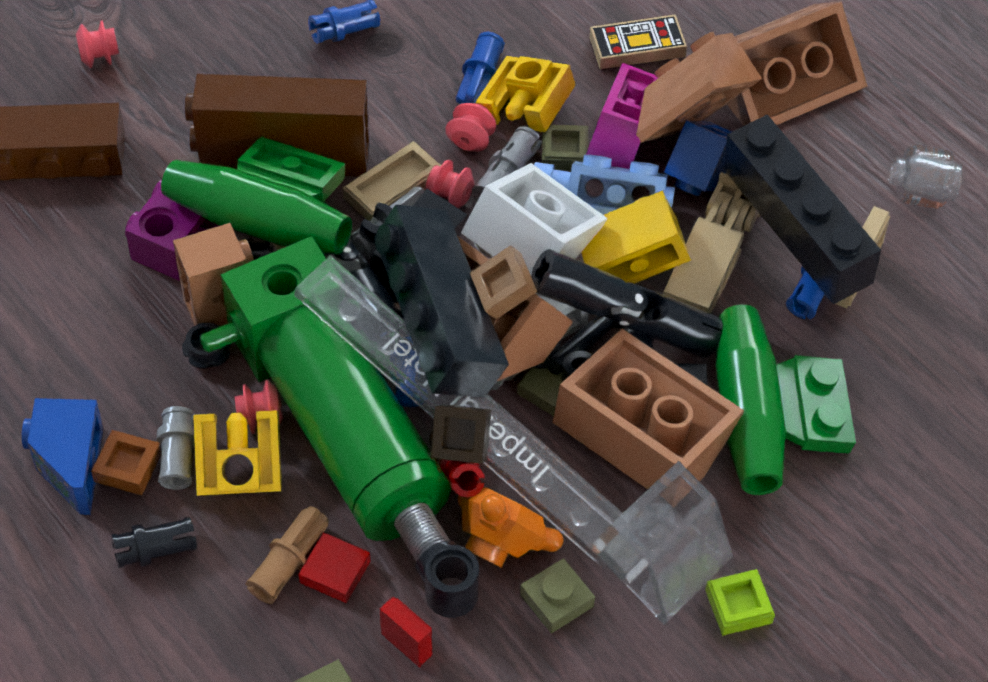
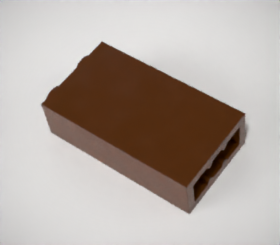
[185,74,370,177]

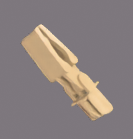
[663,172,761,313]

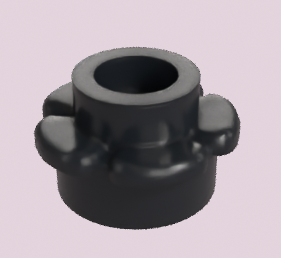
[182,323,231,369]

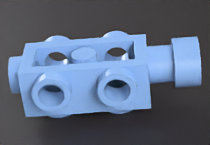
[534,155,675,215]

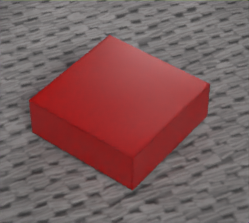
[298,532,371,603]
[379,597,432,667]

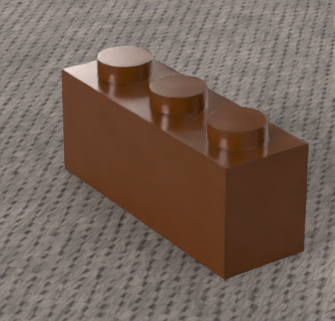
[0,102,125,181]

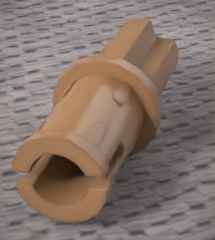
[245,506,329,604]

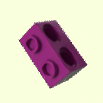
[125,179,221,281]

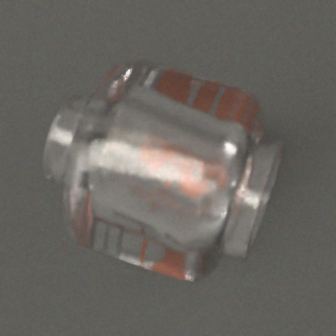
[889,144,962,209]

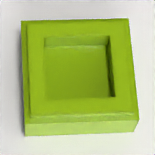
[705,569,775,636]

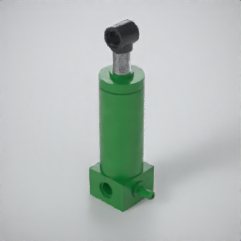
[200,236,479,618]

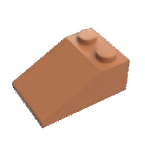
[636,32,762,143]

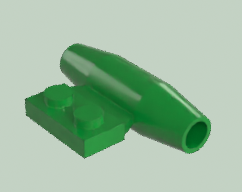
[161,136,352,255]
[716,304,856,495]

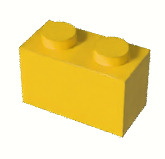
[581,190,691,284]

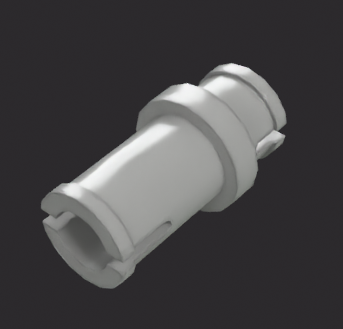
[156,406,195,490]

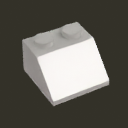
[461,163,608,275]

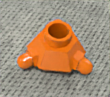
[458,487,564,568]

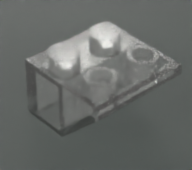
[590,461,733,625]

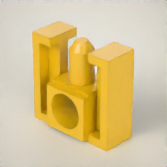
[476,56,576,132]
[193,410,282,496]

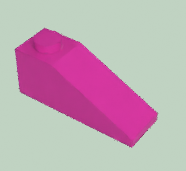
[586,63,658,169]

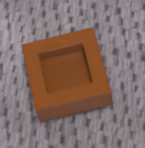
[91,430,161,495]

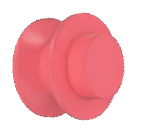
[76,20,119,69]
[445,103,496,152]
[426,160,474,209]
[235,380,283,434]

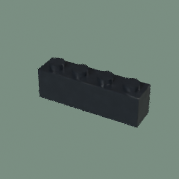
[723,114,881,305]
[374,204,509,397]

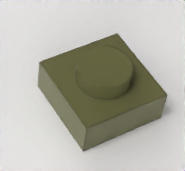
[520,558,595,634]

